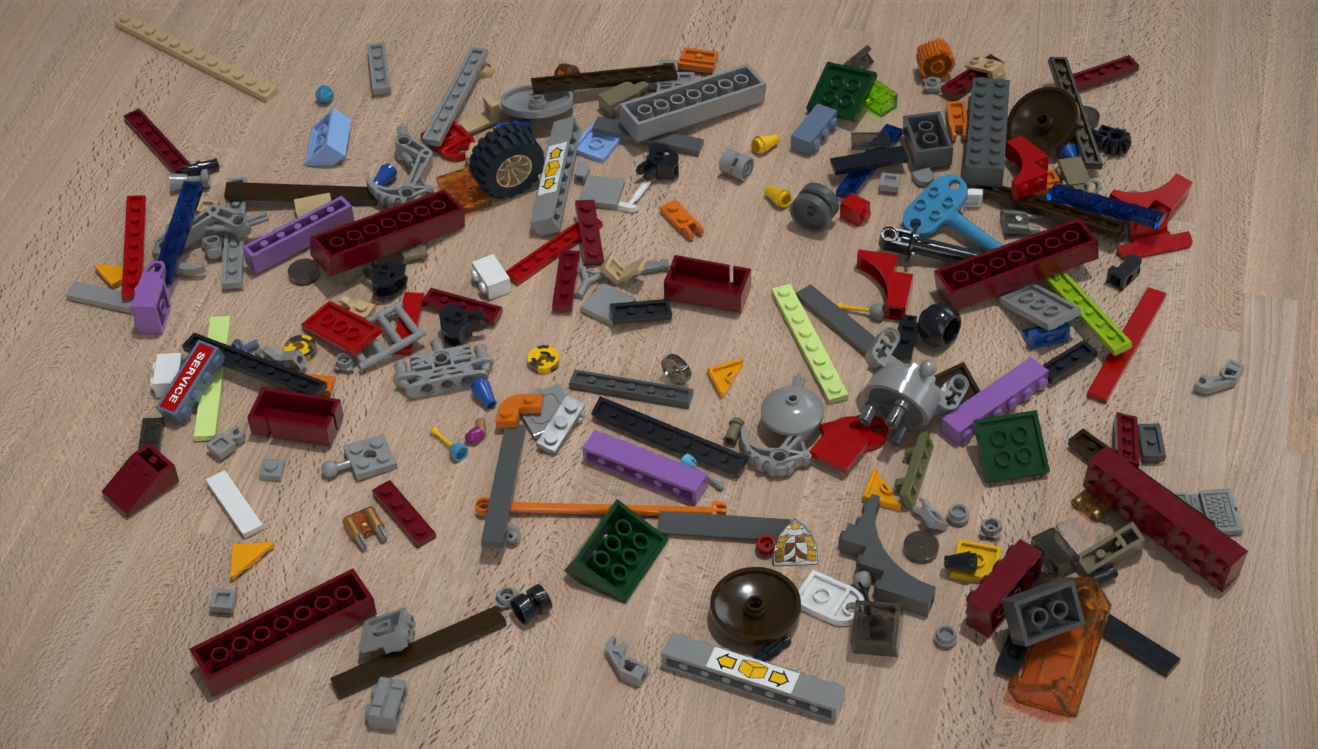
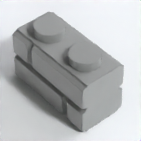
[365,677,408,732]

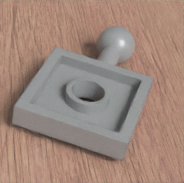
[321,434,398,481]

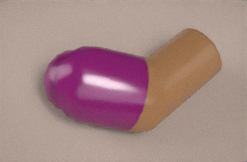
[465,418,486,444]

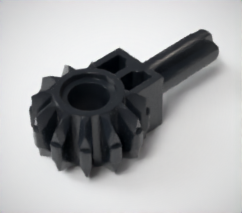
[1091,124,1132,157]

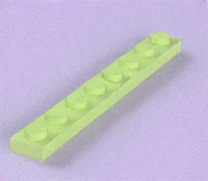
[772,284,848,405]

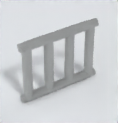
[355,301,426,370]

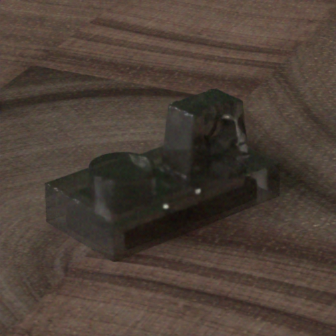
[843,45,874,70]
[138,417,165,452]

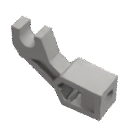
[254,346,308,371]
[1193,359,1244,394]
[606,636,649,688]

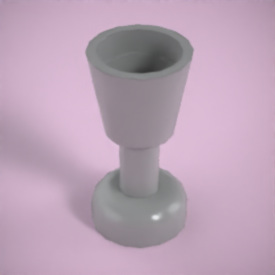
[169,169,210,192]

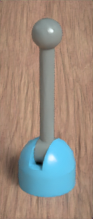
[680,454,724,490]

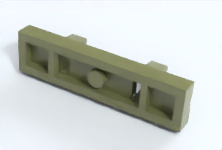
[894,431,934,509]

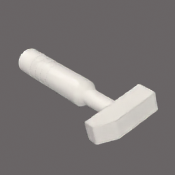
[618,180,651,213]

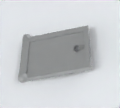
[520,384,583,440]

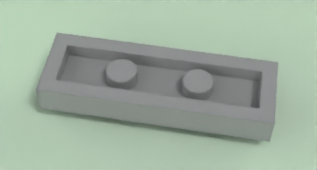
[536,395,585,456]

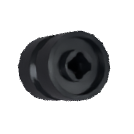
[510,584,553,625]

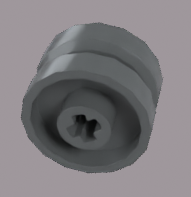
[789,182,840,233]

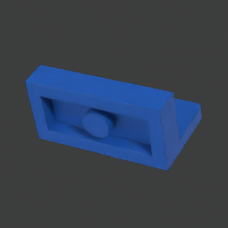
[1022,322,1070,350]

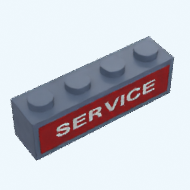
[156,340,225,425]

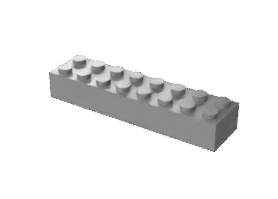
[619,64,766,142]

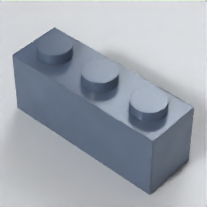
[791,104,839,157]

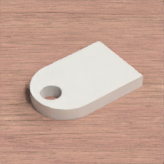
[798,570,865,626]

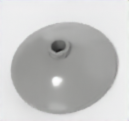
[761,386,824,436]

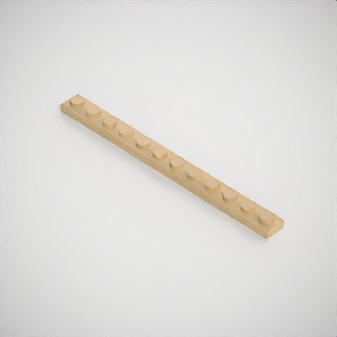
[114,12,279,103]

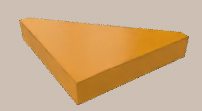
[94,264,123,289]
[707,358,743,399]
[862,468,902,512]
[230,541,274,581]

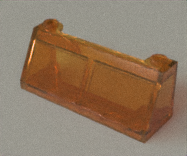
[1007,577,1112,718]

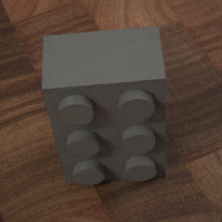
[902,111,953,170]
[1001,578,1085,647]

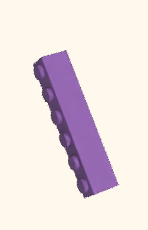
[242,196,355,274]
[940,357,1049,446]
[582,430,708,505]

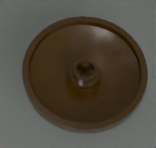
[1007,87,1080,155]
[710,567,801,645]

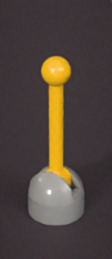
[837,303,885,320]

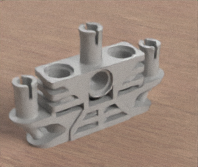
[393,338,494,399]

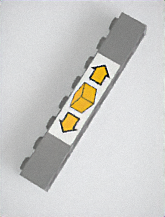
[530,116,581,236]
[661,632,846,722]

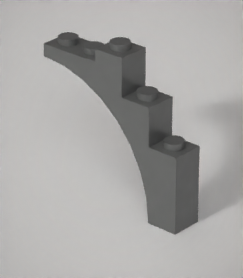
[838,494,936,617]

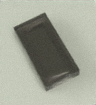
[851,132,889,150]

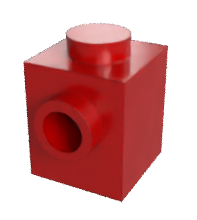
[840,193,871,227]

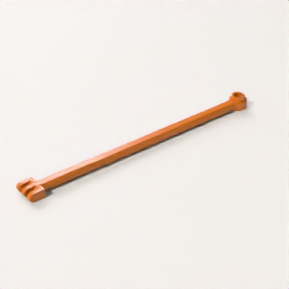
[475,497,727,517]

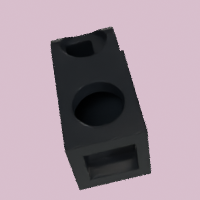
[1106,254,1142,291]

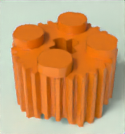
[916,38,956,81]

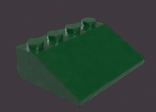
[564,499,669,603]

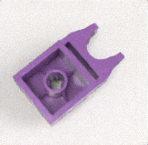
[130,261,172,335]

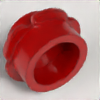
[756,535,776,556]

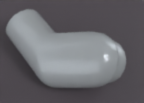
[506,522,521,545]

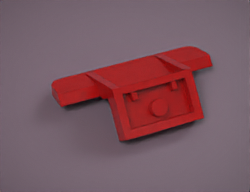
[1117,209,1193,260]

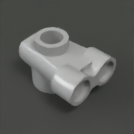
[201,234,224,259]

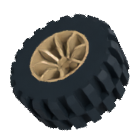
[469,125,545,199]

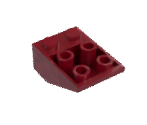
[101,443,179,517]

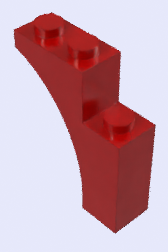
[1005,136,1049,201]
[1105,173,1193,221]
[857,249,913,321]

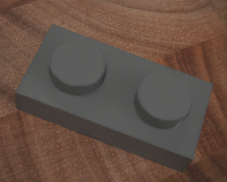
[1138,423,1166,462]

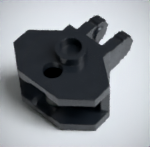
[635,143,679,181]
[362,261,408,300]
[439,303,486,347]

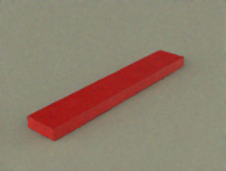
[505,218,603,286]

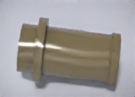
[402,244,428,263]
[723,417,745,445]

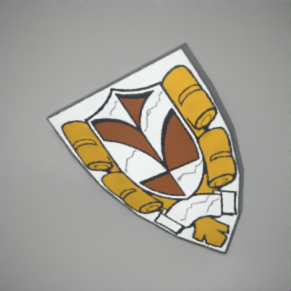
[773,518,818,566]

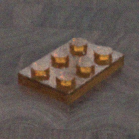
[436,167,492,215]

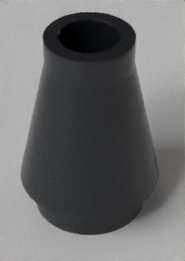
[944,551,977,573]

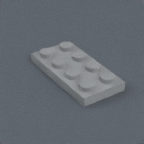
[999,283,1082,331]

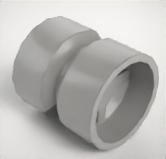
[719,149,754,181]

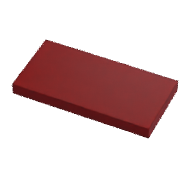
[301,301,383,357]

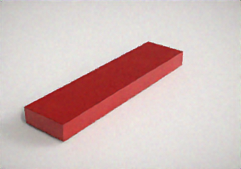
[392,292,425,355]

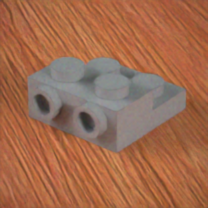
[358,607,416,654]

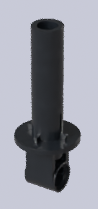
[878,226,981,263]

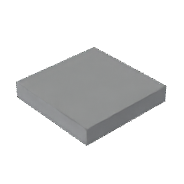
[579,175,625,210]
[580,283,636,327]

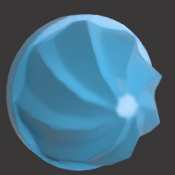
[315,85,334,104]

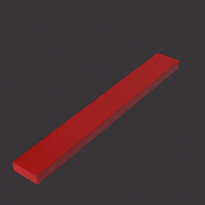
[121,195,147,301]
[1087,287,1167,404]

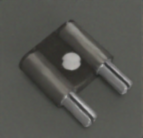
[1000,209,1041,235]

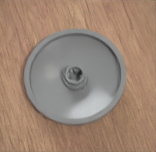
[500,85,574,119]

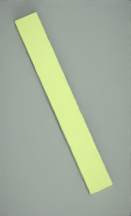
[194,316,231,441]

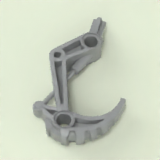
[365,123,434,209]
[152,204,269,275]
[741,373,820,478]

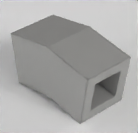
[574,161,590,185]

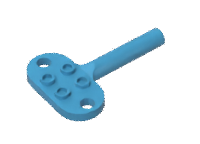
[903,174,1003,252]

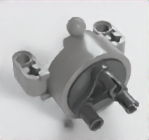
[858,327,969,447]

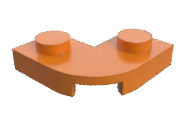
[495,393,544,428]

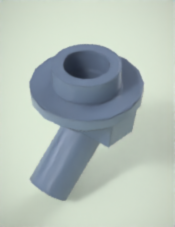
[231,339,260,352]

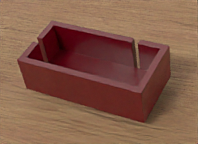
[664,255,751,313]
[247,387,344,447]

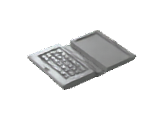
[1174,488,1244,535]

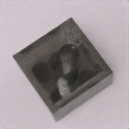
[850,600,904,657]

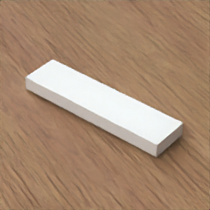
[206,470,264,539]

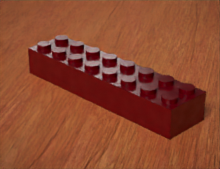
[310,189,465,277]
[934,218,1099,311]
[1083,446,1248,592]
[189,568,377,696]

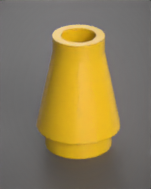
[751,134,779,154]
[764,185,792,207]

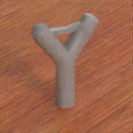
[575,266,606,299]

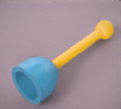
[430,427,468,461]

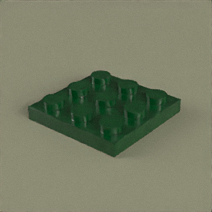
[806,62,878,122]
[973,410,1050,484]

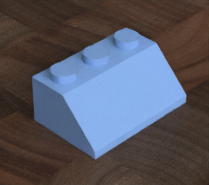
[305,108,351,166]

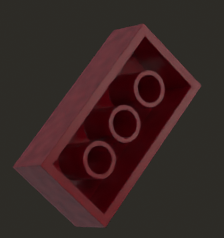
[965,539,1043,638]

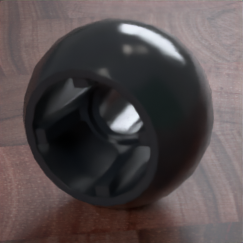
[918,303,962,347]

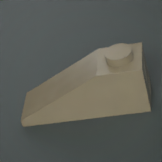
[1075,522,1146,575]

